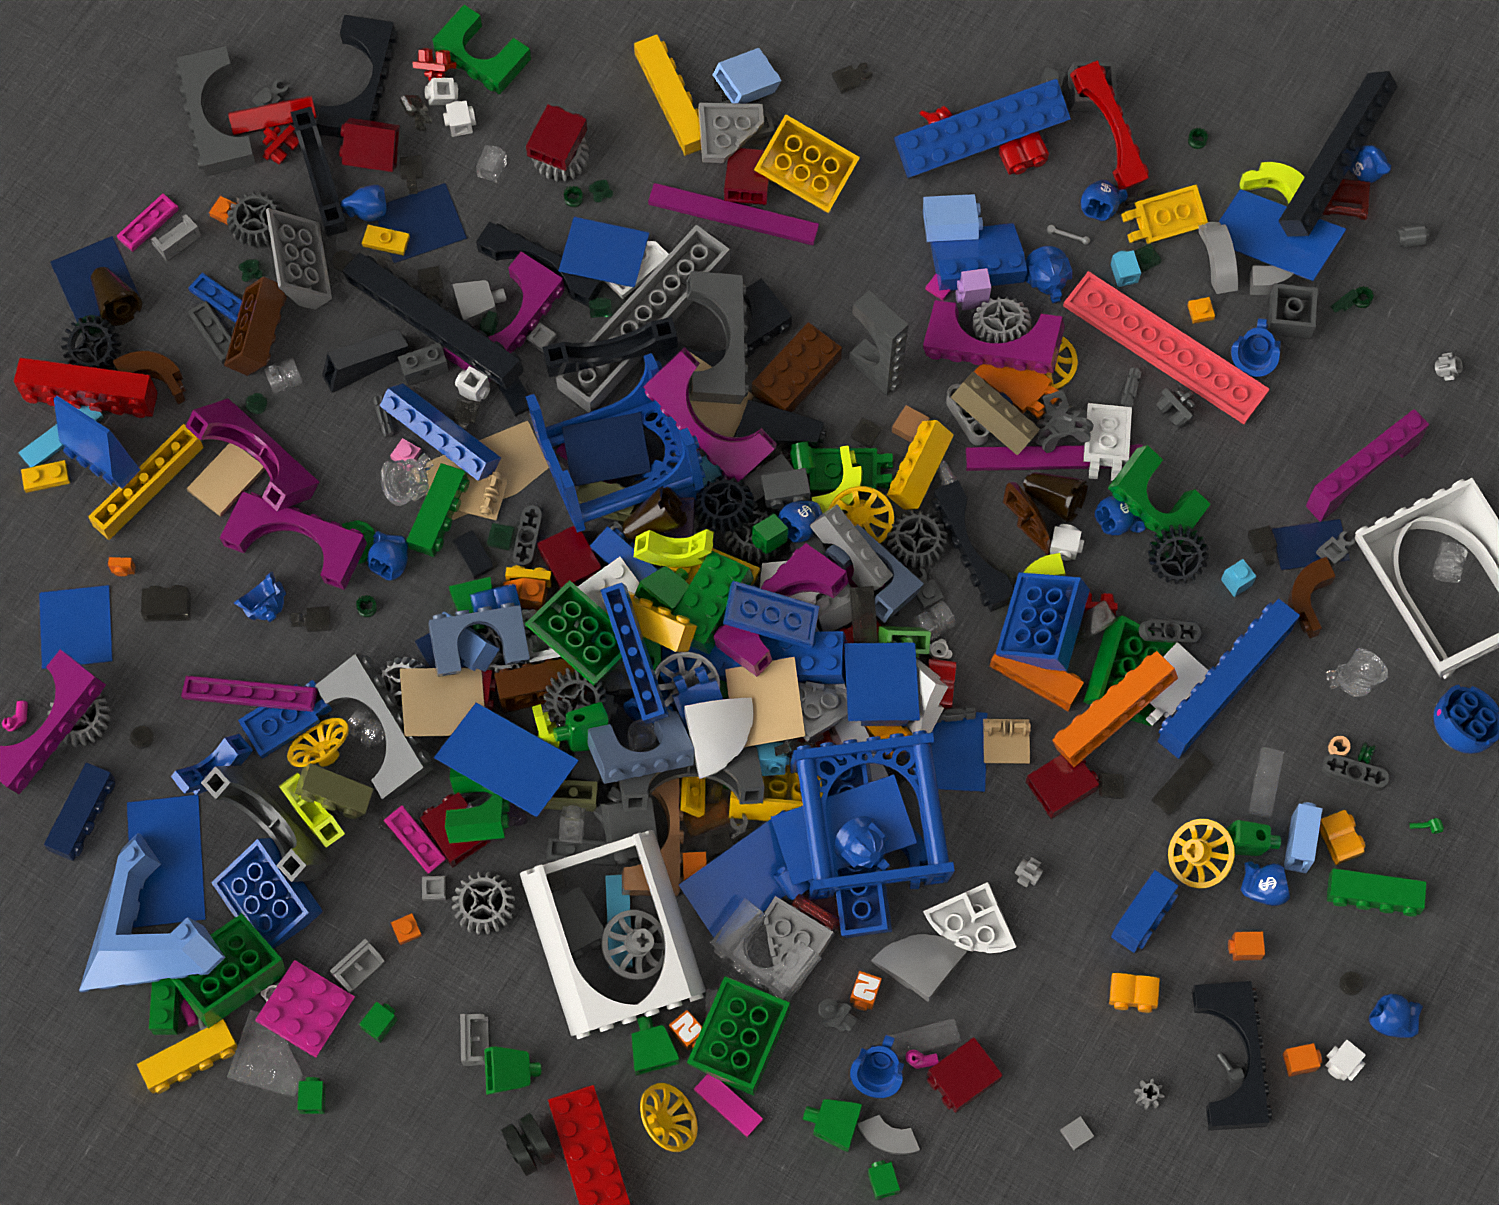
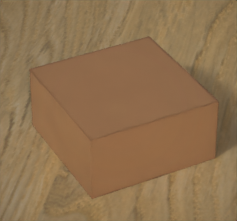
[892,405,930,443]

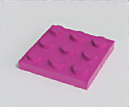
[255,960,355,1058]

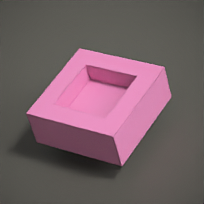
[390,438,422,470]

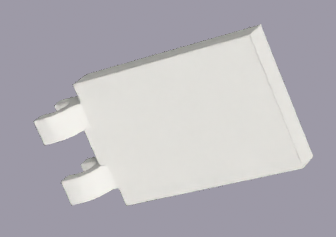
[1083,403,1132,481]
[1146,642,1208,726]

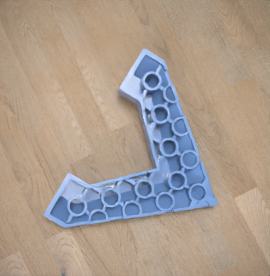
[79,833,225,992]

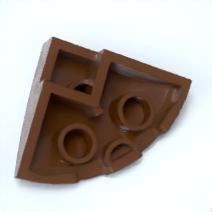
[1003,482,1051,555]

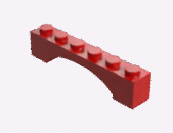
[1070,60,1149,190]

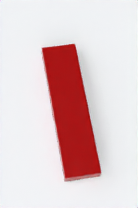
[228,95,317,135]

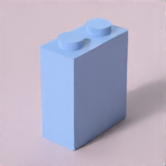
[713,48,782,104]
[923,194,983,242]
[1284,802,1322,874]

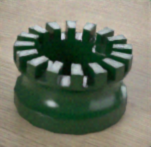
[1188,127,1208,149]
[563,185,583,208]
[1352,286,1374,308]
[356,595,377,617]
[1357,742,1376,764]

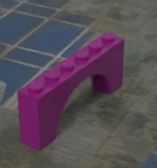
[443,252,565,382]
[923,300,1065,374]
[643,347,777,482]
[185,398,320,512]
[1306,409,1429,522]
[220,492,367,590]
[714,543,849,677]
[0,649,106,794]

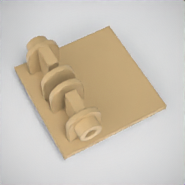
[458,472,508,521]
[983,719,1031,764]

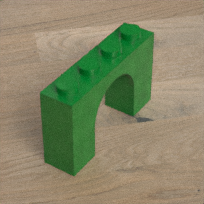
[432,5,531,94]
[1108,445,1210,546]
[445,768,511,843]

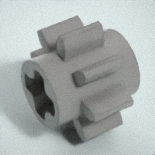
[1435,352,1463,381]
[1015,857,1043,887]
[1134,1079,1164,1110]

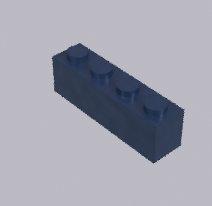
[44,763,115,861]

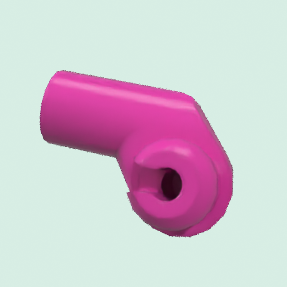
[2,701,28,731]
[181,998,198,1027]
[905,1050,939,1069]

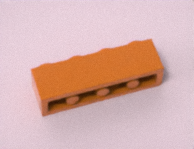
[989,652,1084,712]

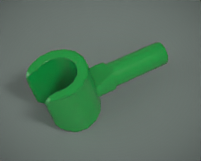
[1409,818,1444,834]

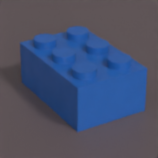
[1111,870,1178,953]

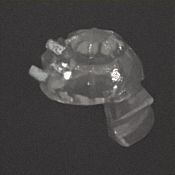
[380,453,434,506]
[1326,648,1388,697]

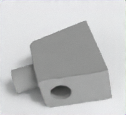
[453,280,507,327]

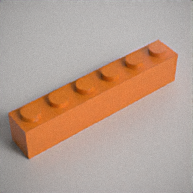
[1052,651,1178,767]

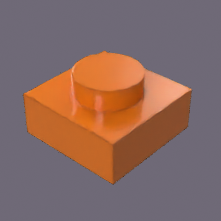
[209,196,236,225]
[108,557,135,576]
[391,913,422,945]

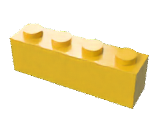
[887,420,954,510]
[606,591,697,652]
[137,1019,239,1094]

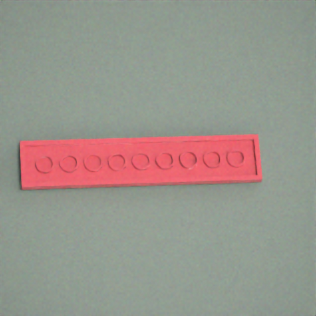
[1063,271,1270,425]

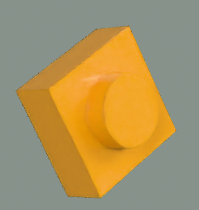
[1187,297,1215,324]

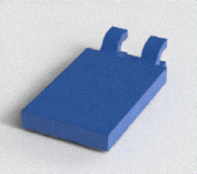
[672,665,723,736]
[238,680,332,759]

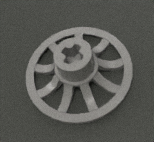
[654,652,720,719]
[601,910,665,980]

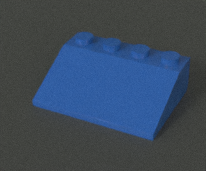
[930,223,1027,291]
[54,396,141,489]
[995,572,1090,671]
[211,838,323,949]

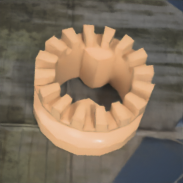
[1328,736,1350,757]

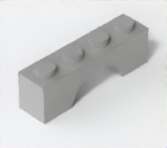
[810,505,893,596]

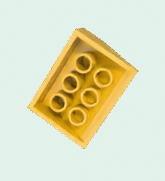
[754,114,860,213]
[729,754,823,821]

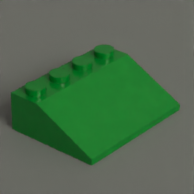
[525,580,623,686]
[1083,616,1176,726]
[171,913,286,1029]
[687,976,791,1096]

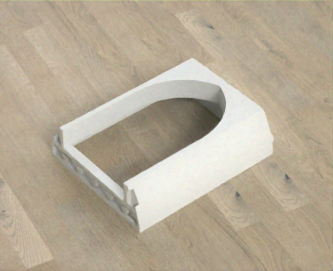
[1355,478,1499,679]
[520,830,706,1039]

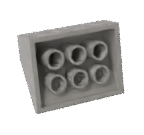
[266,208,332,310]

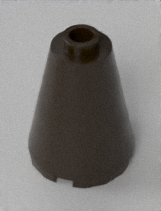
[91,267,143,326]
[1023,472,1088,522]
[623,486,687,541]

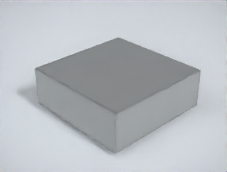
[526,322,557,352]
[422,876,446,901]
[1060,1116,1094,1151]

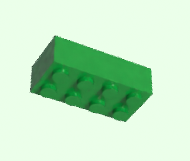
[672,551,754,654]

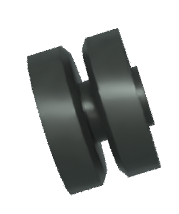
[501,1113,556,1176]

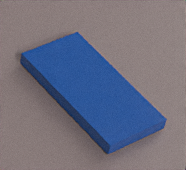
[723,581,820,649]

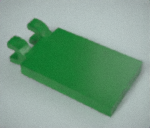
[810,448,893,493]

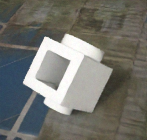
[425,78,458,105]
[443,101,476,137]
[455,366,490,404]
[1050,524,1084,561]
[1325,1040,1366,1081]

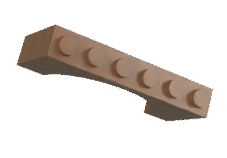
[622,778,684,896]

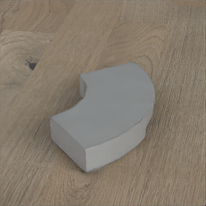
[857,1115,920,1155]

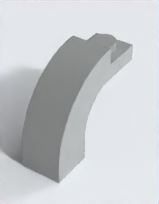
[1199,222,1238,294]
[1249,265,1296,295]

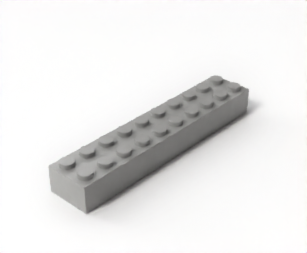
[556,225,730,412]

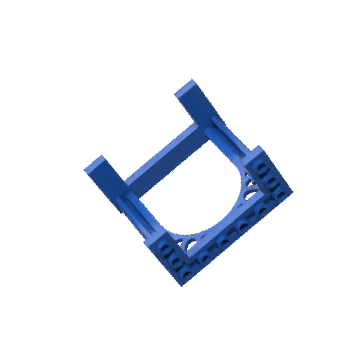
[526,353,706,533]
[790,730,955,901]

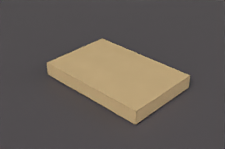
[187,443,265,517]

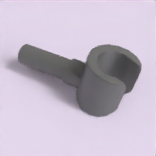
[1217,1053,1244,1083]

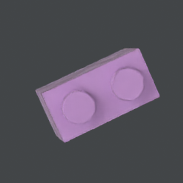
[956,268,991,310]

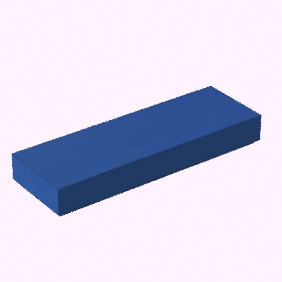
[188,273,242,324]

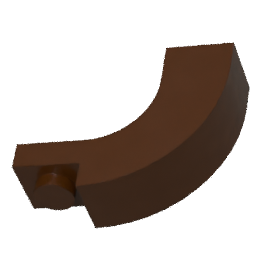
[113,351,186,405]
[1288,557,1336,638]

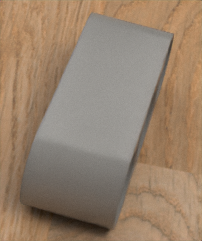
[946,384,990,446]

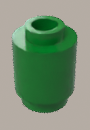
[790,442,816,474]

